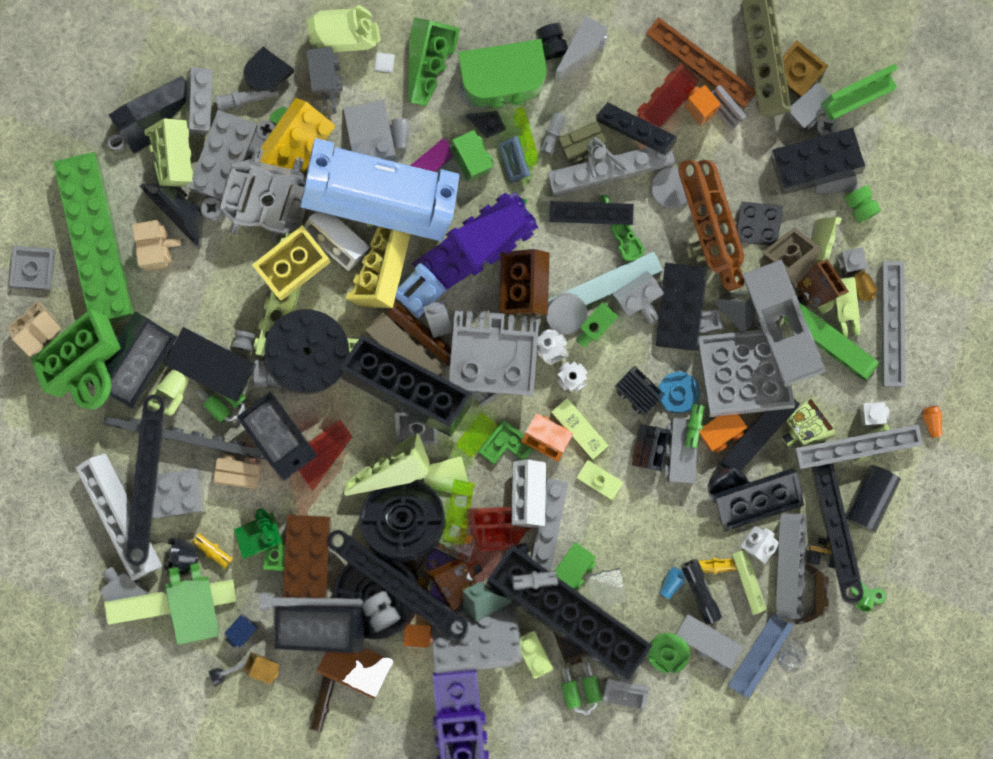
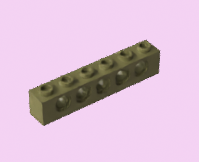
[740,0,791,118]

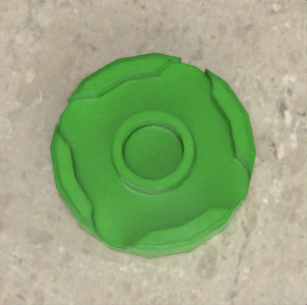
[648,633,690,673]

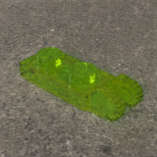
[513,107,539,167]

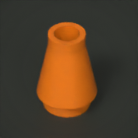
[921,405,943,438]

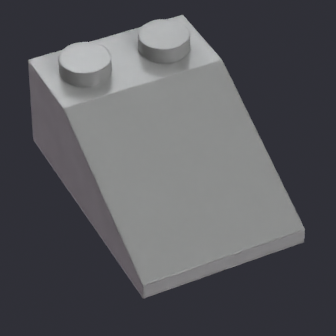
[555,16,609,83]
[343,99,397,161]

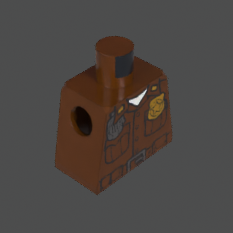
[797,259,849,309]
[428,559,483,610]

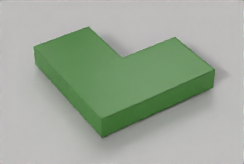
[478,419,533,465]

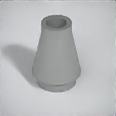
[390,119,410,149]

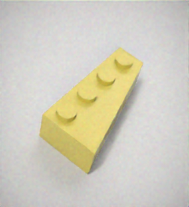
[345,226,411,308]

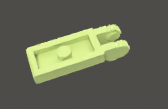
[835,277,860,337]

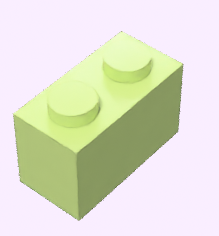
[520,630,553,679]

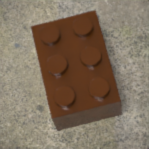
[499,249,550,318]

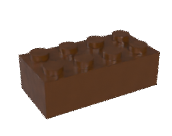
[283,515,332,598]

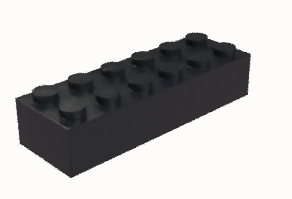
[339,335,472,438]

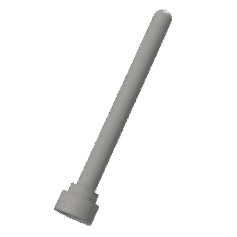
[259,593,363,610]

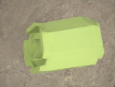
[307,5,381,53]

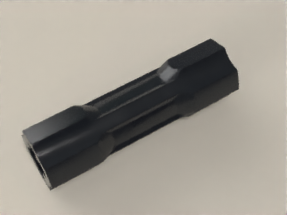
[681,559,722,625]

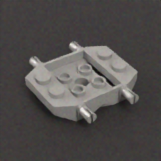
[219,148,306,243]

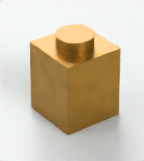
[243,652,279,684]

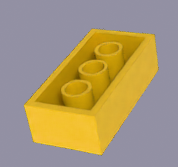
[260,98,336,173]

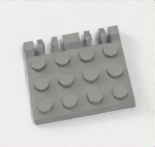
[449,310,539,396]

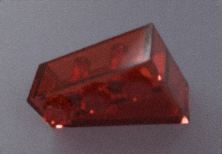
[637,63,700,128]
[298,419,353,491]

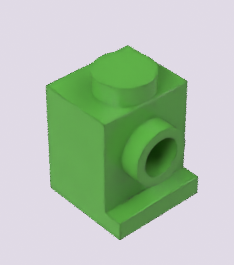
[263,541,286,571]

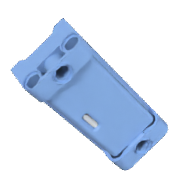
[300,138,459,241]

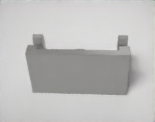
[602,678,650,710]

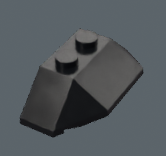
[139,183,203,249]

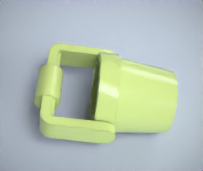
[149,369,190,416]

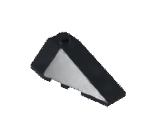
[108,76,186,154]

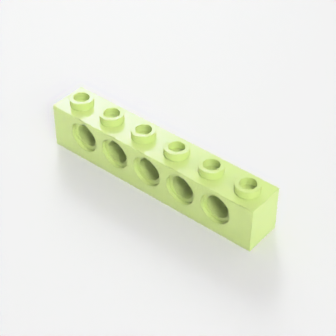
[253,232,302,357]

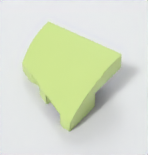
[811,217,841,263]
[424,456,472,497]

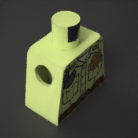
[781,398,836,447]

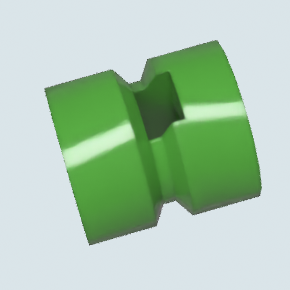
[844,185,882,224]

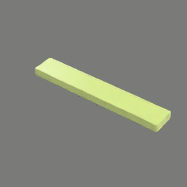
[105,579,236,625]

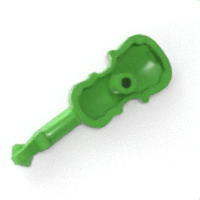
[599,194,645,262]

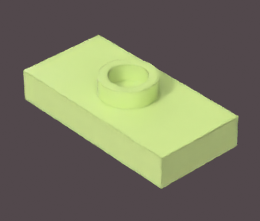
[577,460,624,500]

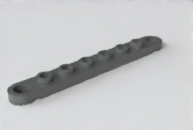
[103,417,267,460]

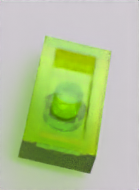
[455,412,498,458]

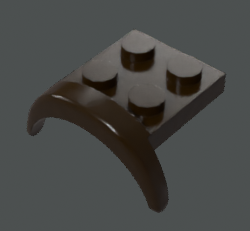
[795,563,829,625]

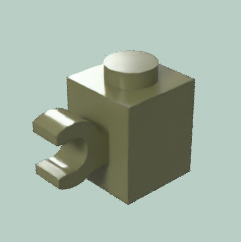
[686,241,711,270]

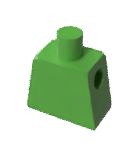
[576,302,620,348]

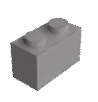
[785,83,830,132]

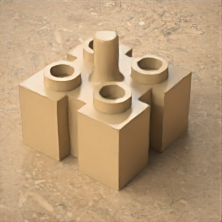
[132,220,181,272]
[7,300,62,357]

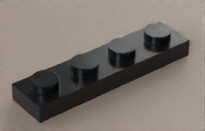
[596,102,677,155]
[550,201,634,225]

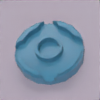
[658,372,700,413]

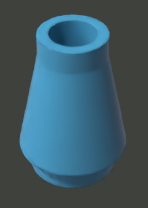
[659,566,686,599]

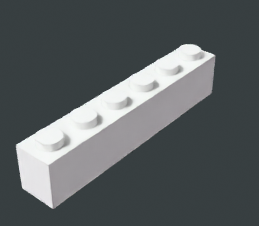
[75,453,163,581]

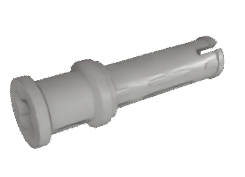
[215,88,279,111]

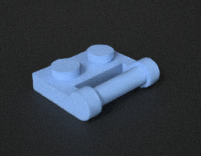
[395,263,447,319]

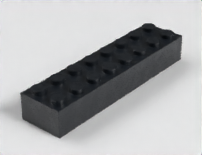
[486,545,654,683]

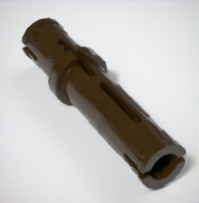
[309,676,335,732]

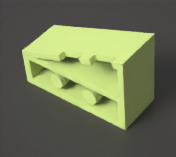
[144,119,193,187]

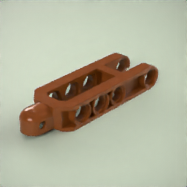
[678,160,745,291]

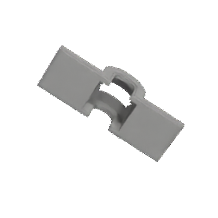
[742,259,826,387]

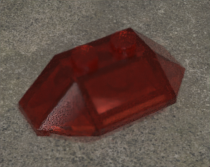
[468,507,532,552]

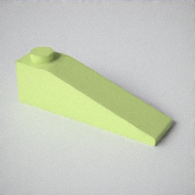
[344,433,430,496]

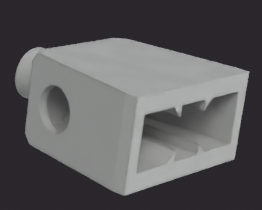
[100,567,149,602]

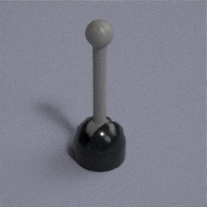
[208,661,247,687]

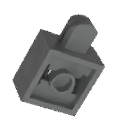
[307,47,343,115]

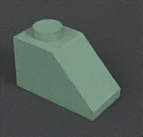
[463,582,511,621]

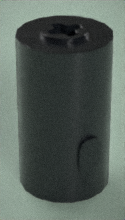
[846,464,901,533]

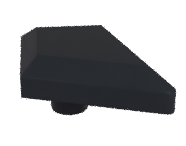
[466,111,506,139]

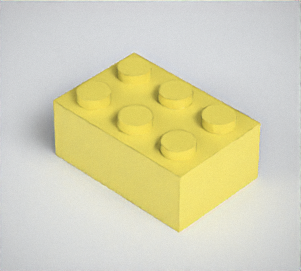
[252,225,331,301]

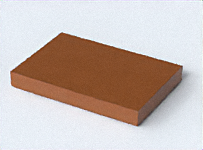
[316,647,392,699]

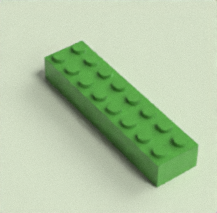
[53,152,134,323]

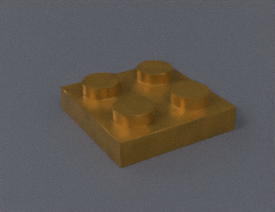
[783,40,828,98]

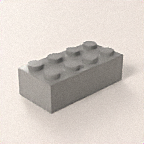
[189,110,258,202]

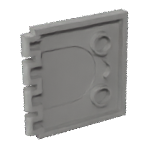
[432,602,522,674]

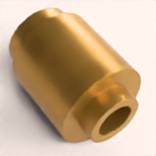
[852,270,878,303]

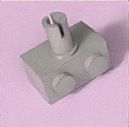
[612,271,664,324]

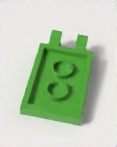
[165,563,220,645]

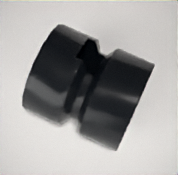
[535,23,568,60]

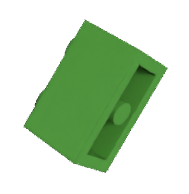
[449,130,494,182]
[554,542,597,590]

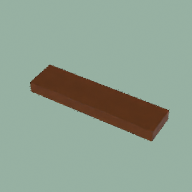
[386,303,452,367]

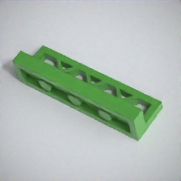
[820,64,898,122]

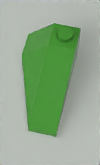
[408,17,461,106]

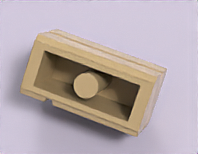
[213,455,261,490]

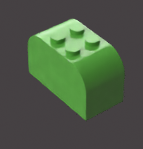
[458,39,546,109]

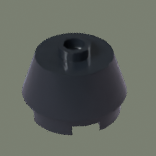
[164,537,198,578]

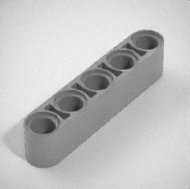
[776,513,806,619]

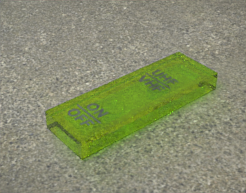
[443,479,475,546]

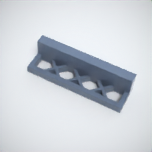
[728,613,794,698]

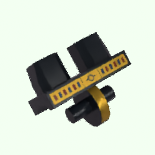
[806,537,835,569]

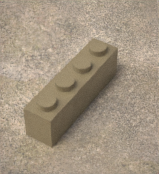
[365,312,443,376]

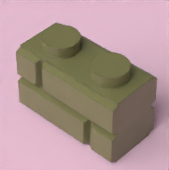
[558,121,607,164]

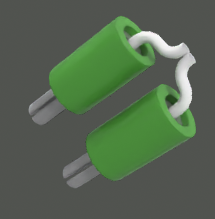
[196,388,247,424]
[561,662,603,716]

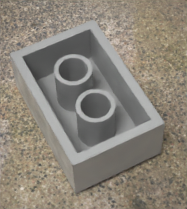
[133,469,205,519]

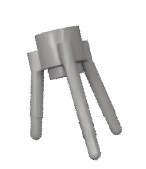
[586,137,629,178]

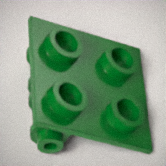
[234,508,282,560]

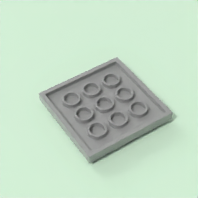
[699,328,795,417]

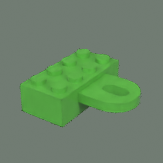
[30,309,121,410]

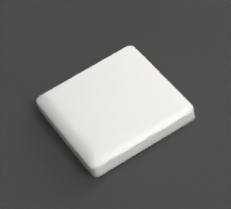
[374,52,395,73]

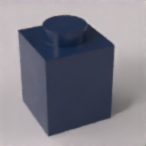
[224,614,259,648]

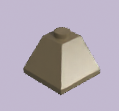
[763,227,821,288]

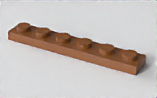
[645,17,756,109]

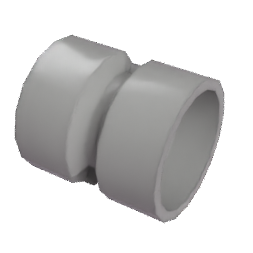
[254,360,283,388]
[361,592,400,632]

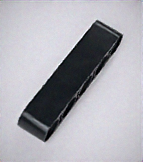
[717,399,800,471]

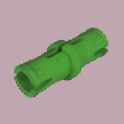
[684,404,705,449]

